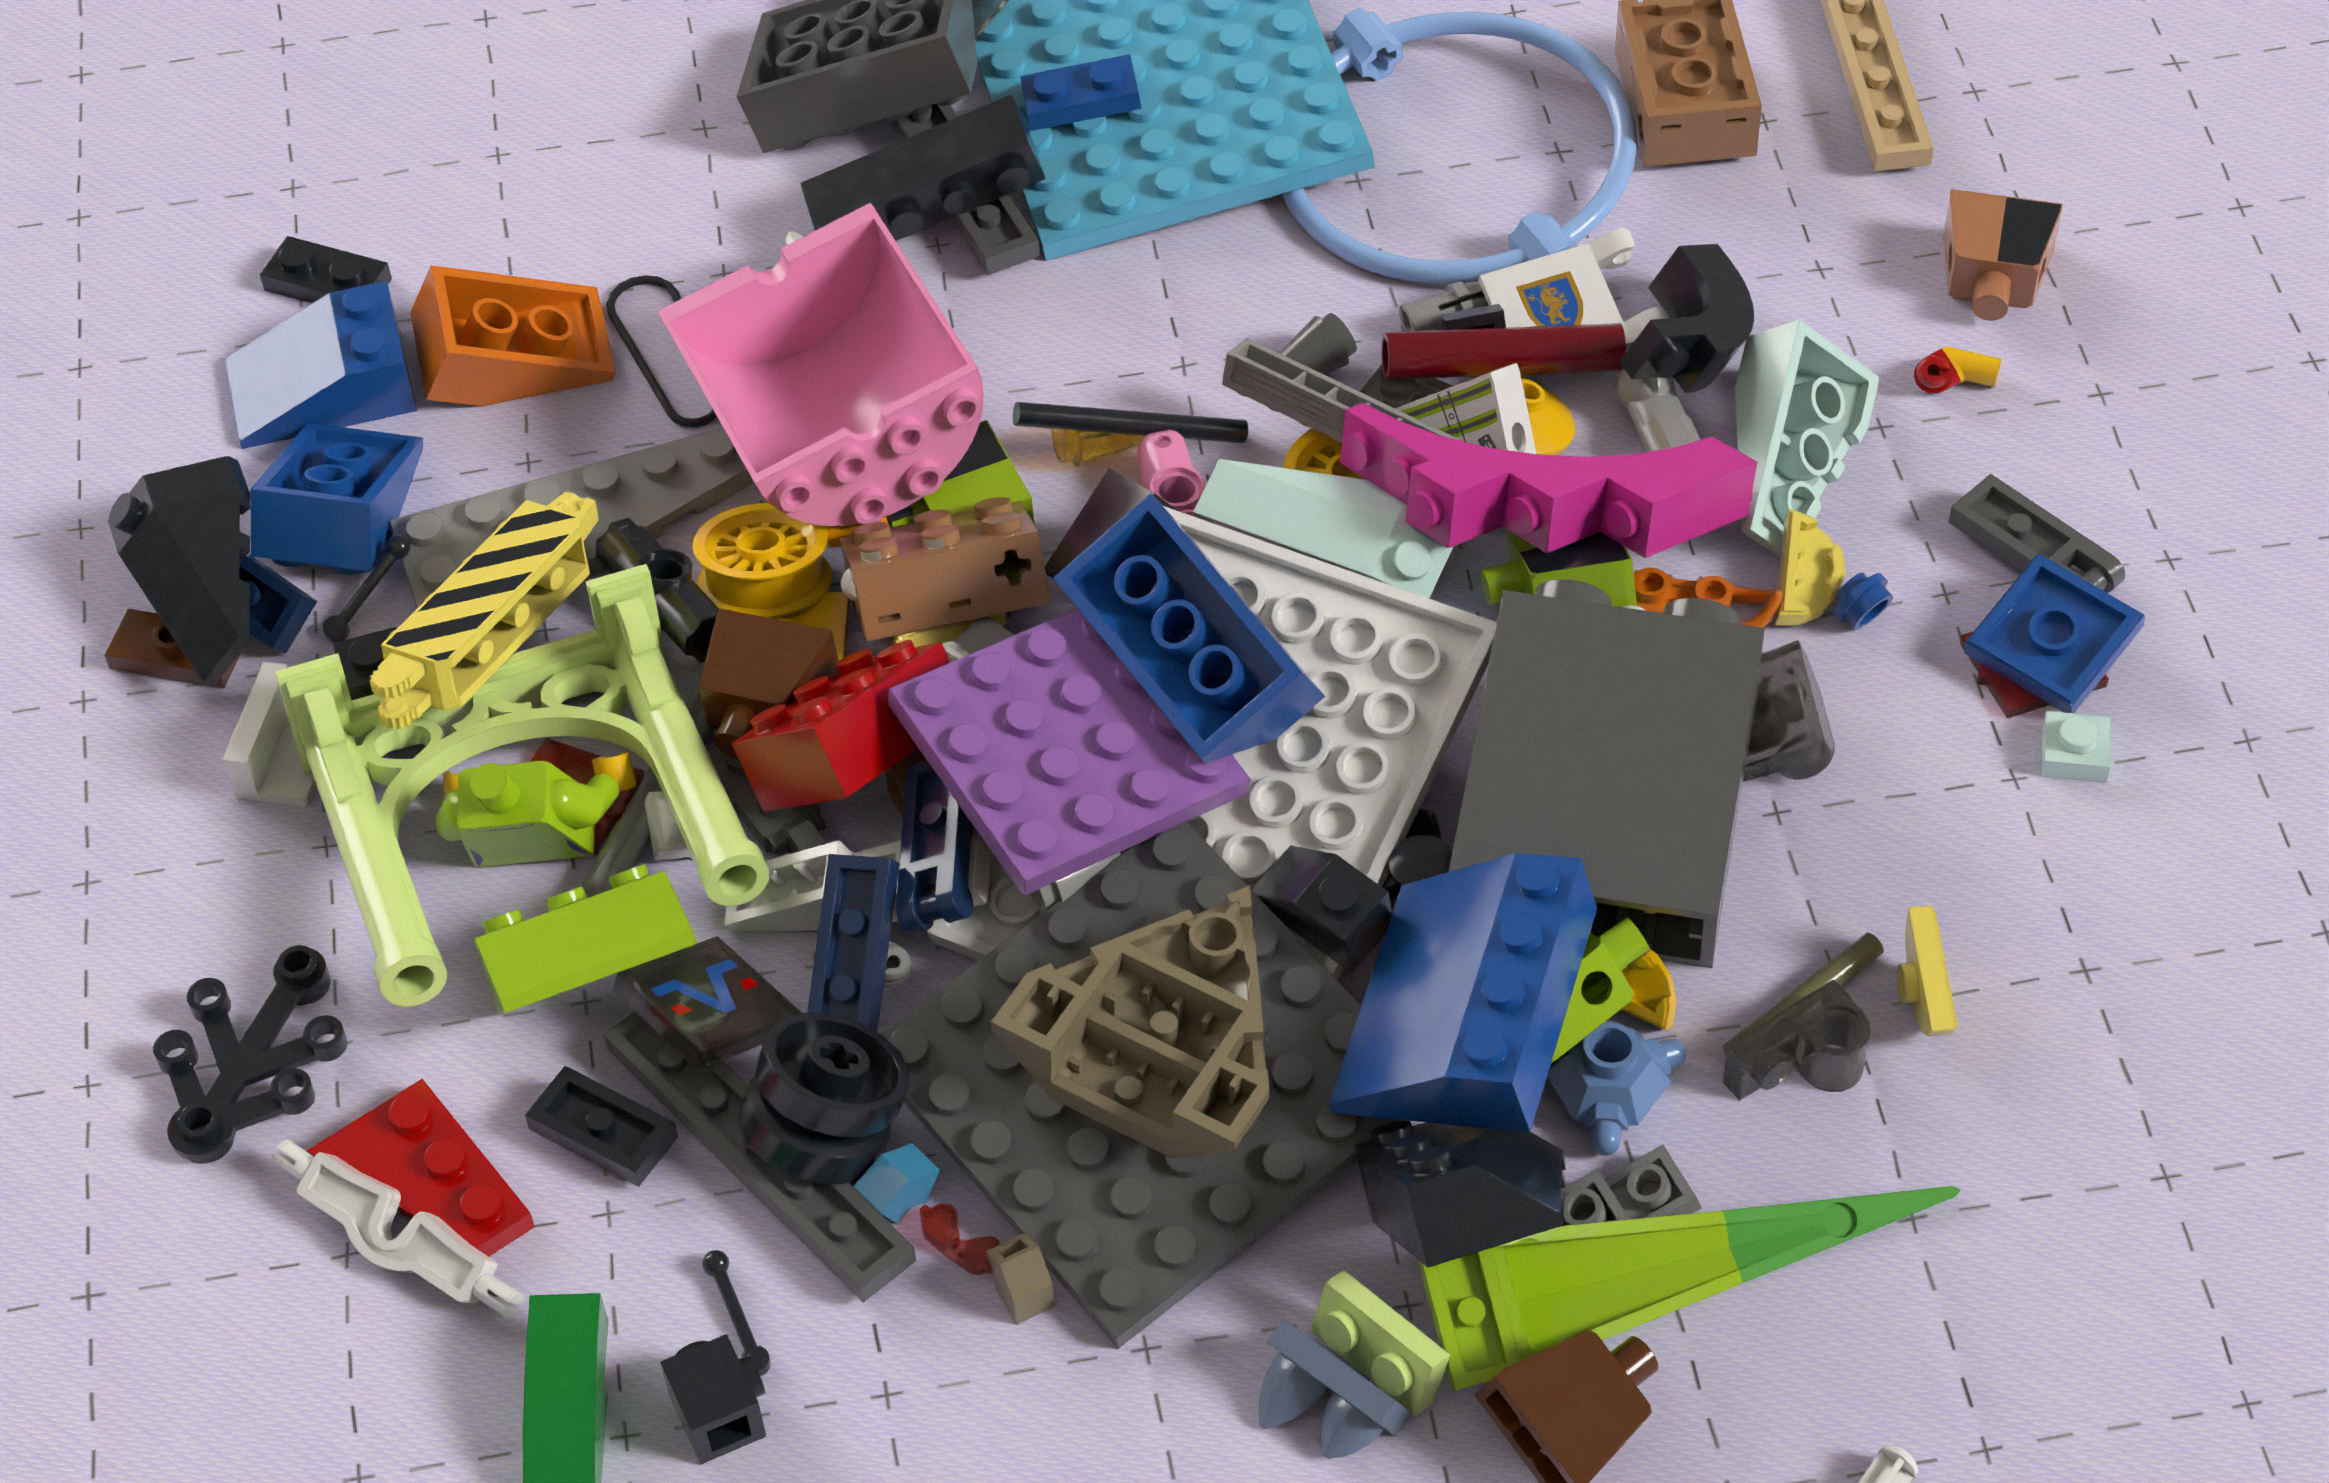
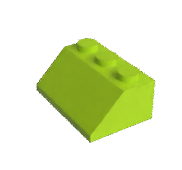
[472,864,698,1015]

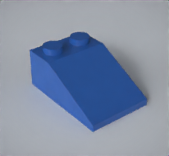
[225,281,417,449]
[250,423,423,575]

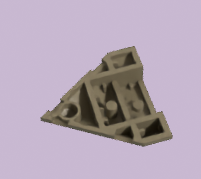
[991,885,1270,1158]

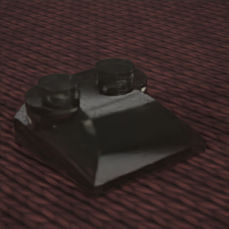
[1743,640,1835,782]

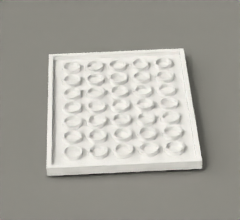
[928,506,1497,980]

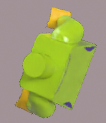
[435,751,637,868]

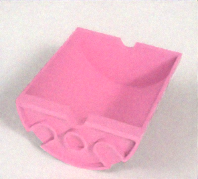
[657,203,984,526]

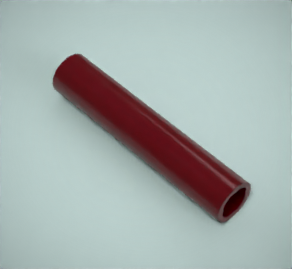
[1381,323,1626,380]

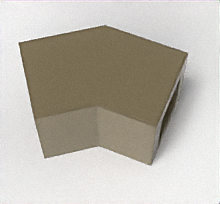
[985,1233,1055,1325]

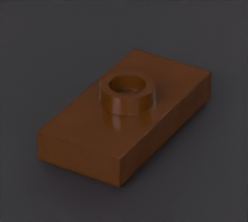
[104,608,242,688]

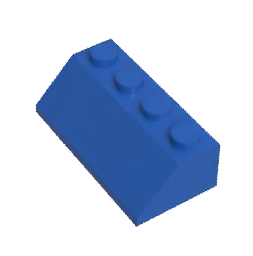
[1053,493,1326,763]

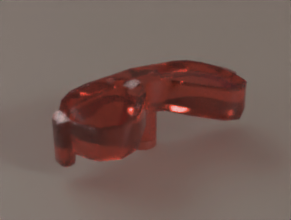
[920,1203,1000,1275]

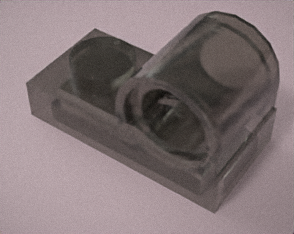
[1723,979,1871,1101]

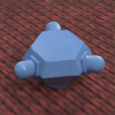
[1547,1022,1686,1156]

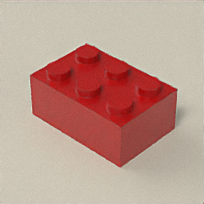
[731,640,951,812]

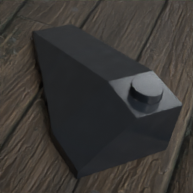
[108,456,250,687]

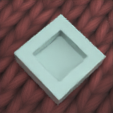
[2041,711,2111,783]

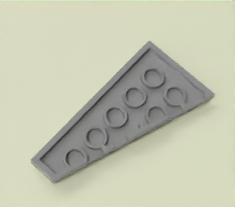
[390,427,754,608]

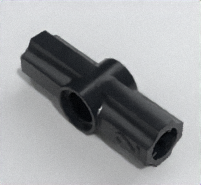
[596,518,720,664]

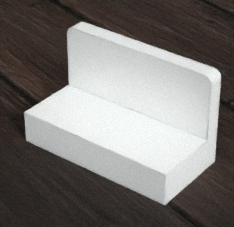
[222,661,317,807]

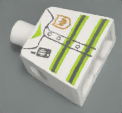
[1395,363,1536,454]

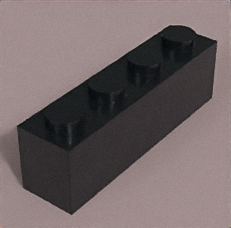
[800,95,1046,241]

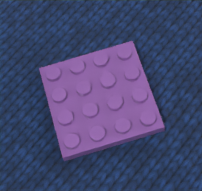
[888,609,1251,896]

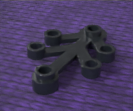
[153,945,348,1164]

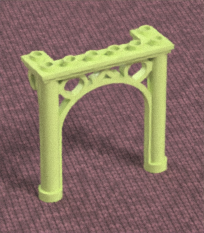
[275,564,769,1007]

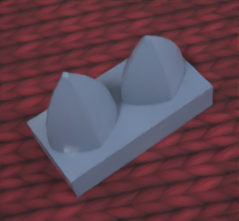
[1258,1319,1412,1459]

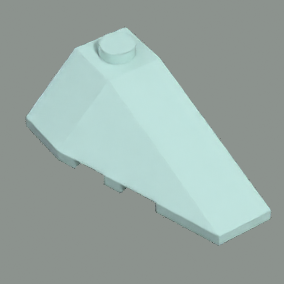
[1735,319,1880,558]
[1192,459,1454,598]

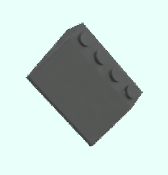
[737,0,977,153]

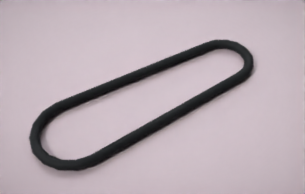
[606,275,717,427]

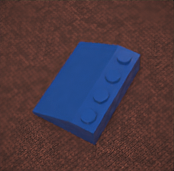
[1328,853,1597,1133]

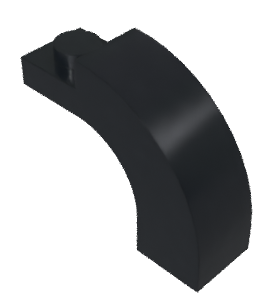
[1619,244,1754,394]

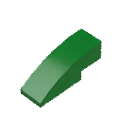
[523,1293,609,1483]

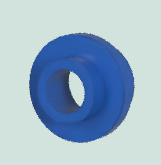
[1833,572,1893,630]

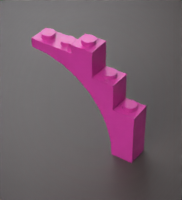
[1340,403,1757,558]

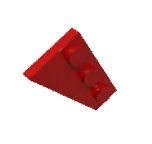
[307,1078,535,1257]

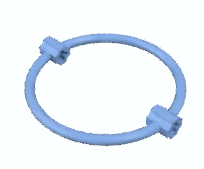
[1282,7,1637,284]

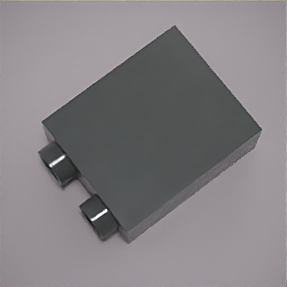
[1449,579,1765,968]

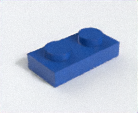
[1020,54,1141,131]

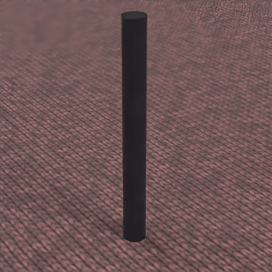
[1013,402,1249,444]

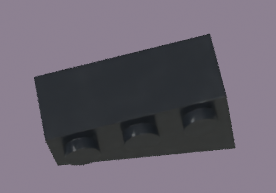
[1354,1121,1566,1268]

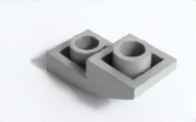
[1562,1144,1702,1226]

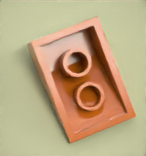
[410,265,616,406]

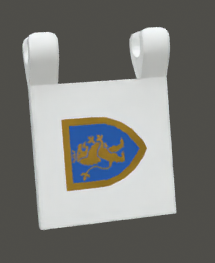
[1478,227,1668,378]

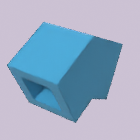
[853,1143,940,1223]

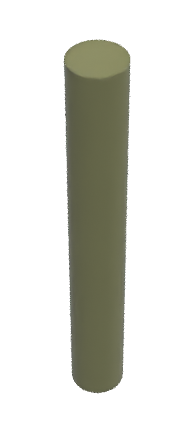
[1723,932,1884,1066]

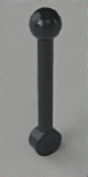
[323,535,410,642]
[702,1250,771,1376]

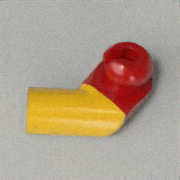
[1914,346,2002,394]

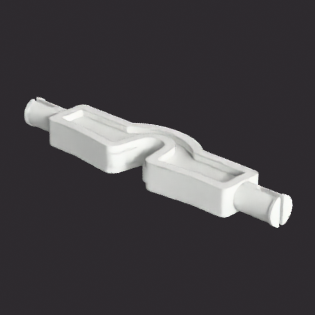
[271,1139,524,1319]

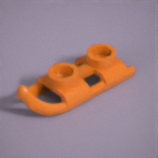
[1634,567,1782,628]

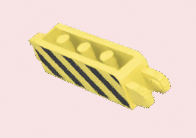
[370,492,599,730]

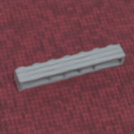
[1222,338,1462,443]

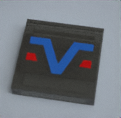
[613,936,802,1070]

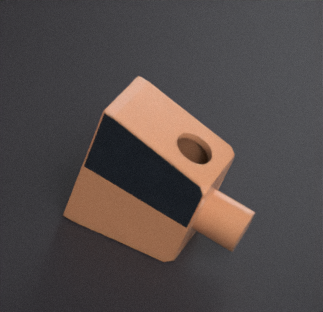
[1943,189,2063,321]

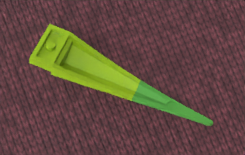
[1417,1186,1961,1391]

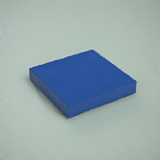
[1964,553,2145,713]

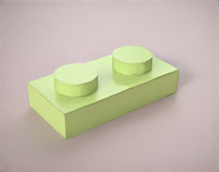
[1310,1270,1450,1416]

